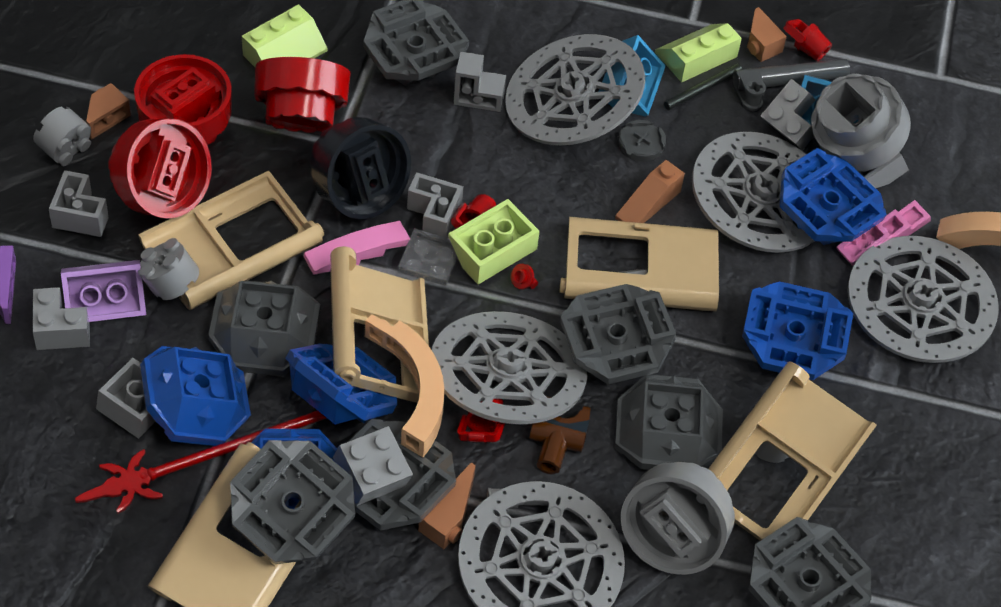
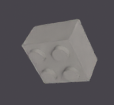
[96,358,156,439]
[333,426,413,506]

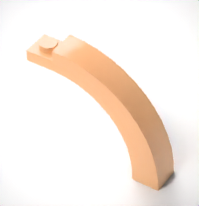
[936,212,1001,249]
[365,314,444,458]

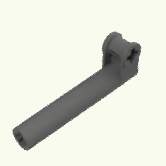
[733,59,850,111]

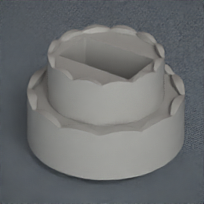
[811,73,911,172]
[621,462,735,575]

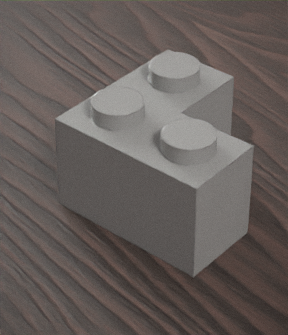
[454,52,506,112]
[761,79,815,151]
[49,170,109,237]
[407,172,464,242]
[33,287,90,350]

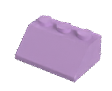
[61,260,146,322]

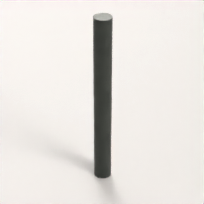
[664,64,742,110]

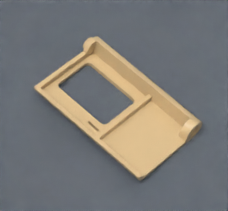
[138,171,324,310]
[560,217,719,312]
[330,246,429,403]
[709,361,877,541]
[147,442,301,607]

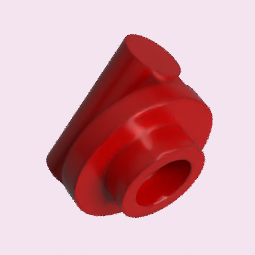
[511,264,539,289]

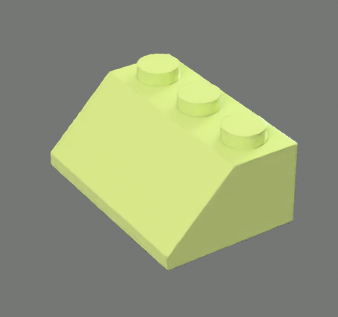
[242,4,328,67]
[655,23,742,82]
[448,199,539,284]

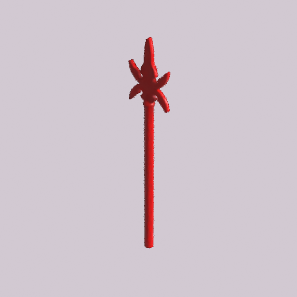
[75,410,327,514]

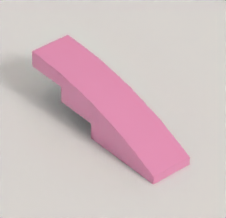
[836,200,931,266]
[303,221,410,275]

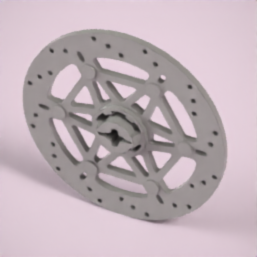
[505,34,645,145]
[692,132,815,253]
[848,236,999,363]
[432,311,587,424]
[458,481,625,607]

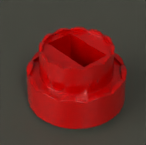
[134,54,232,146]
[254,57,351,133]
[108,119,212,218]

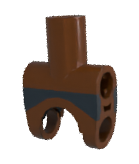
[529,396,591,474]

